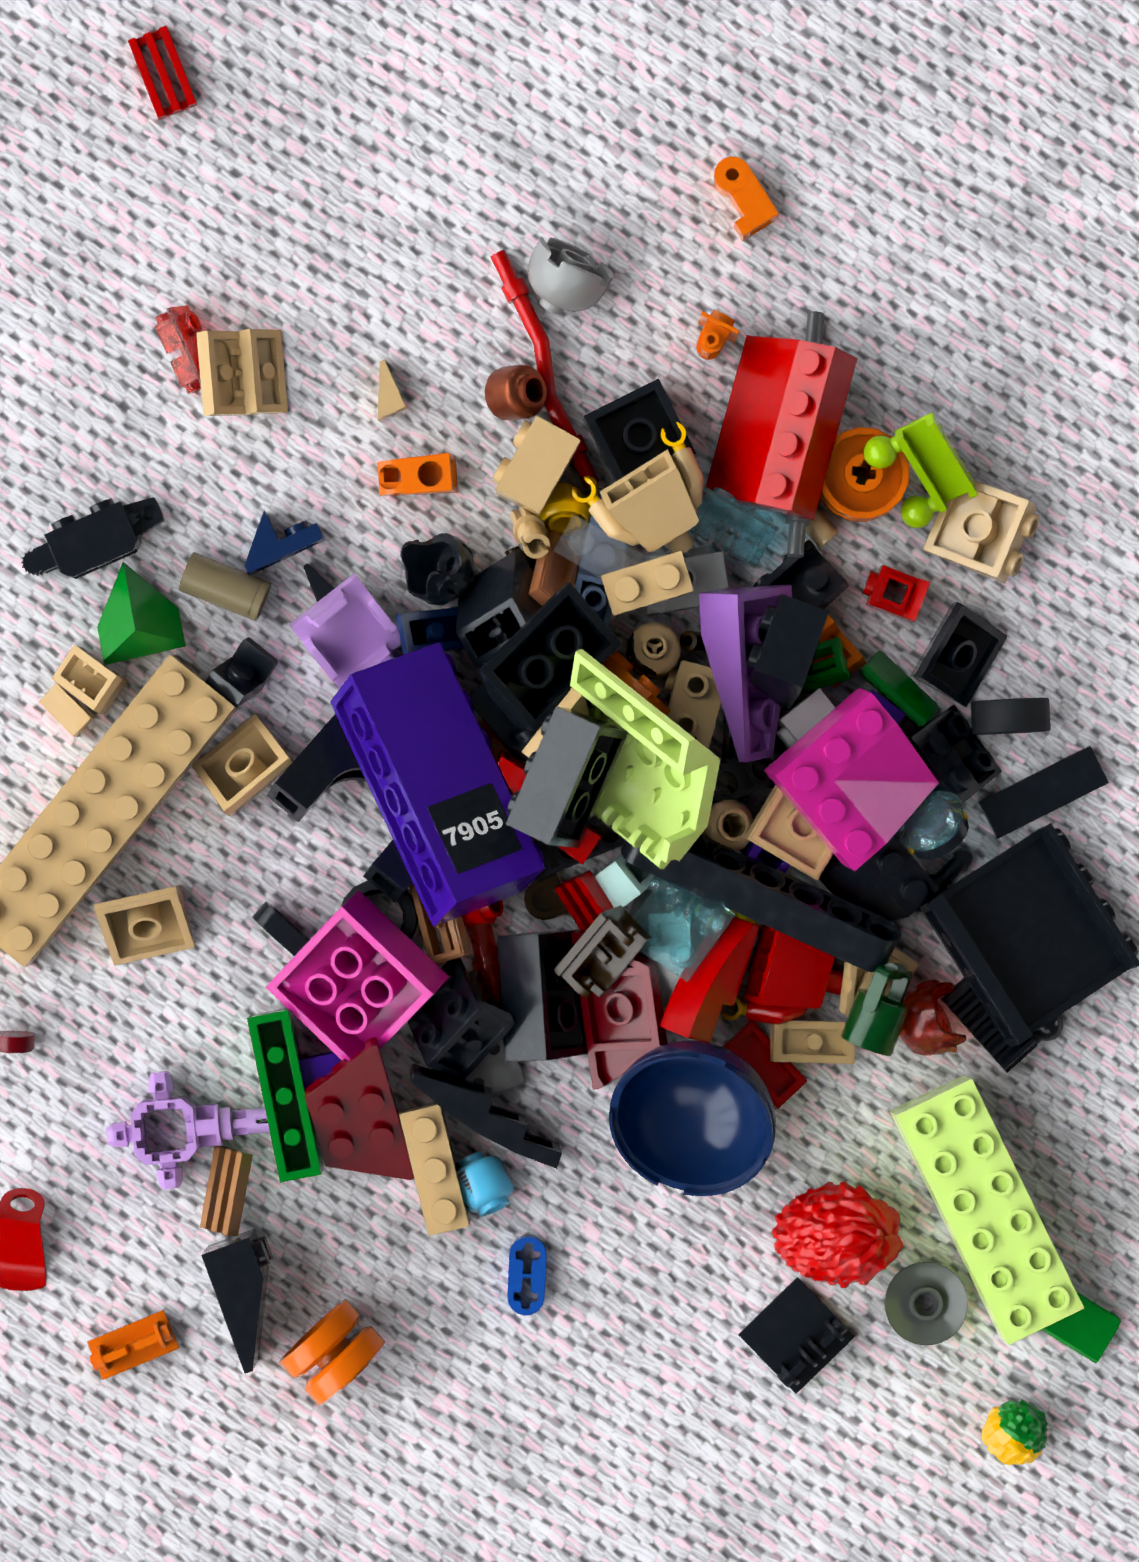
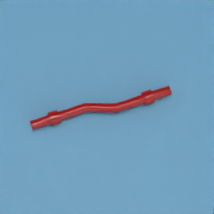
[490,250,599,488]

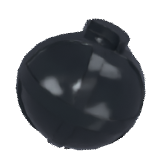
[400,533,475,605]

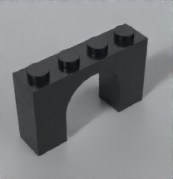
[267,714,412,903]

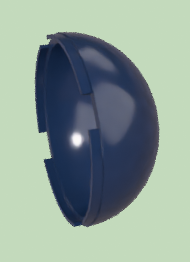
[609,1041,776,1196]

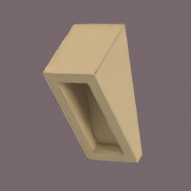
[377,359,407,422]
[39,683,94,737]

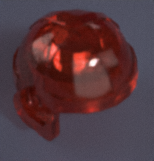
[899,980,967,1056]

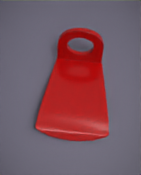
[0,1188,46,1291]

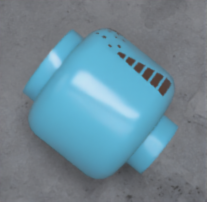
[457,1152,514,1217]

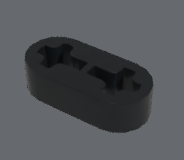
[252,901,310,956]

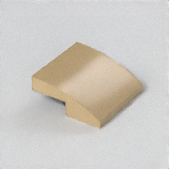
[196,329,288,416]

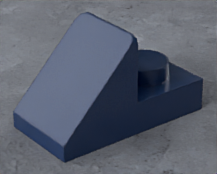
[244,511,326,575]
[396,607,465,655]

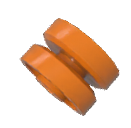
[820,427,909,522]
[279,1299,386,1405]

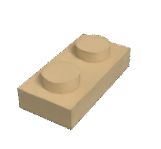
[601,551,694,616]
[770,1020,855,1064]

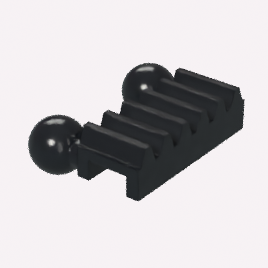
[940,977,1063,1073]

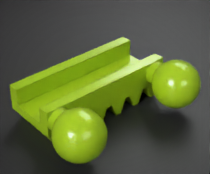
[864,412,978,528]

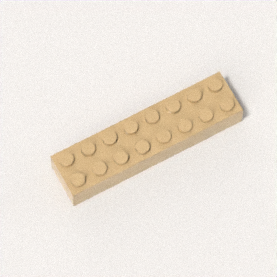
[0,654,239,967]

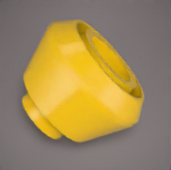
[536,483,591,536]

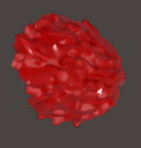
[772,1181,903,1289]

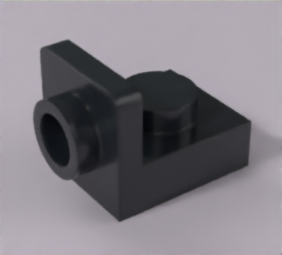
[205,637,278,708]

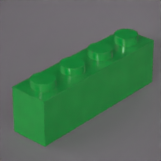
[247,1008,324,1183]

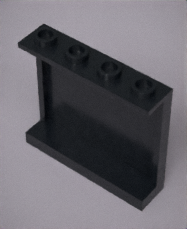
[920,823,1139,1047]

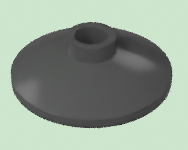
[884,1262,968,1345]

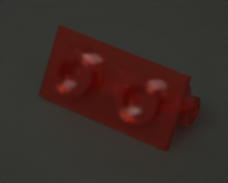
[155,305,202,394]

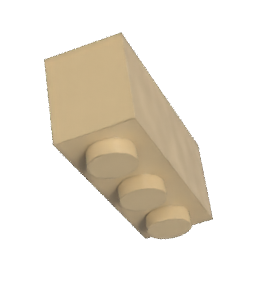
[399,1102,470,1236]

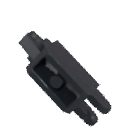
[21,497,165,579]

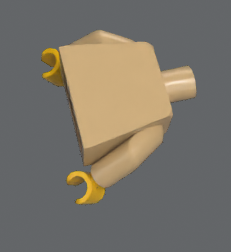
[572,422,704,553]

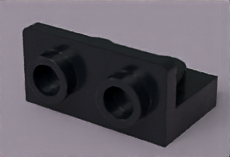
[753,540,849,609]

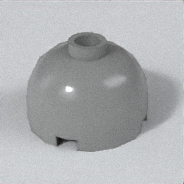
[528,237,613,315]

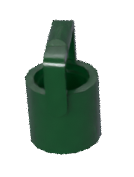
[841,963,912,1056]

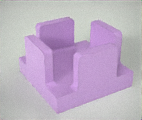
[289,573,401,688]

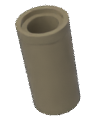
[178,552,272,621]

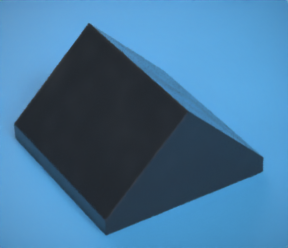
[910,602,1007,708]

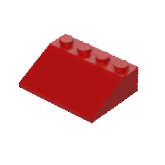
[703,335,858,521]

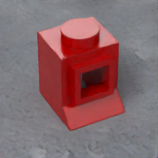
[862,565,930,623]

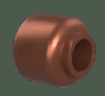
[485,365,547,421]

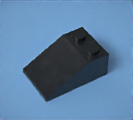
[201,1229,273,1374]

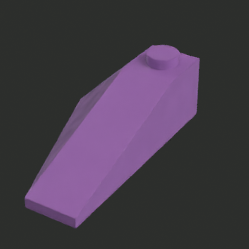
[699,585,792,762]

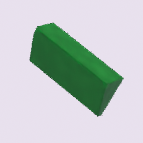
[859,651,938,728]
[1041,1292,1121,1364]

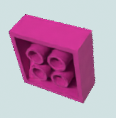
[764,688,939,872]
[266,890,449,1061]

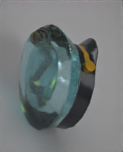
[896,791,969,860]

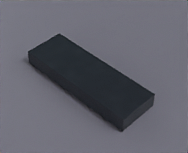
[978,746,1109,839]

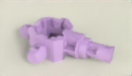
[106,1071,270,1189]

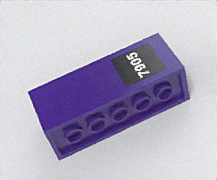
[330,642,545,927]

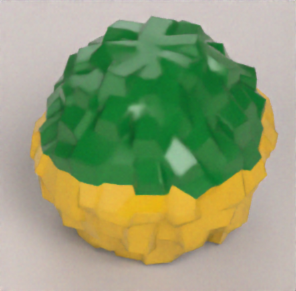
[981,1399,1048,1465]

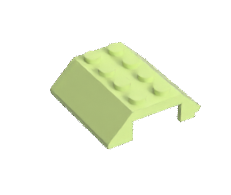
[570,649,721,869]

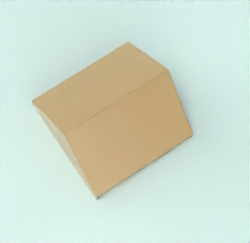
[192,713,294,816]
[94,885,195,966]

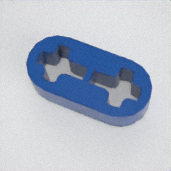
[507,1235,547,1316]

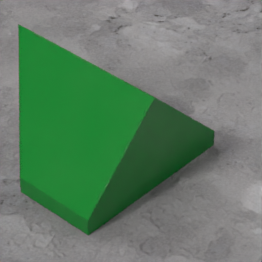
[97,562,186,665]

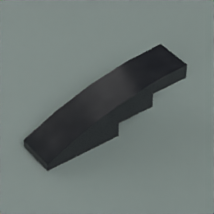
[410,1063,562,1169]

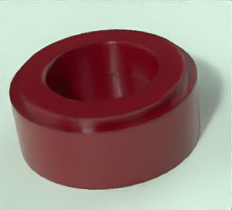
[0,1031,35,1053]

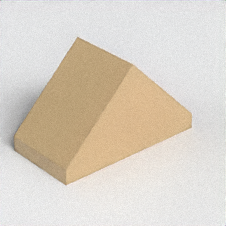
[51,644,128,715]

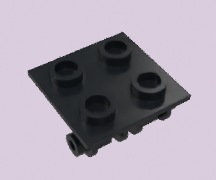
[738,1277,855,1394]

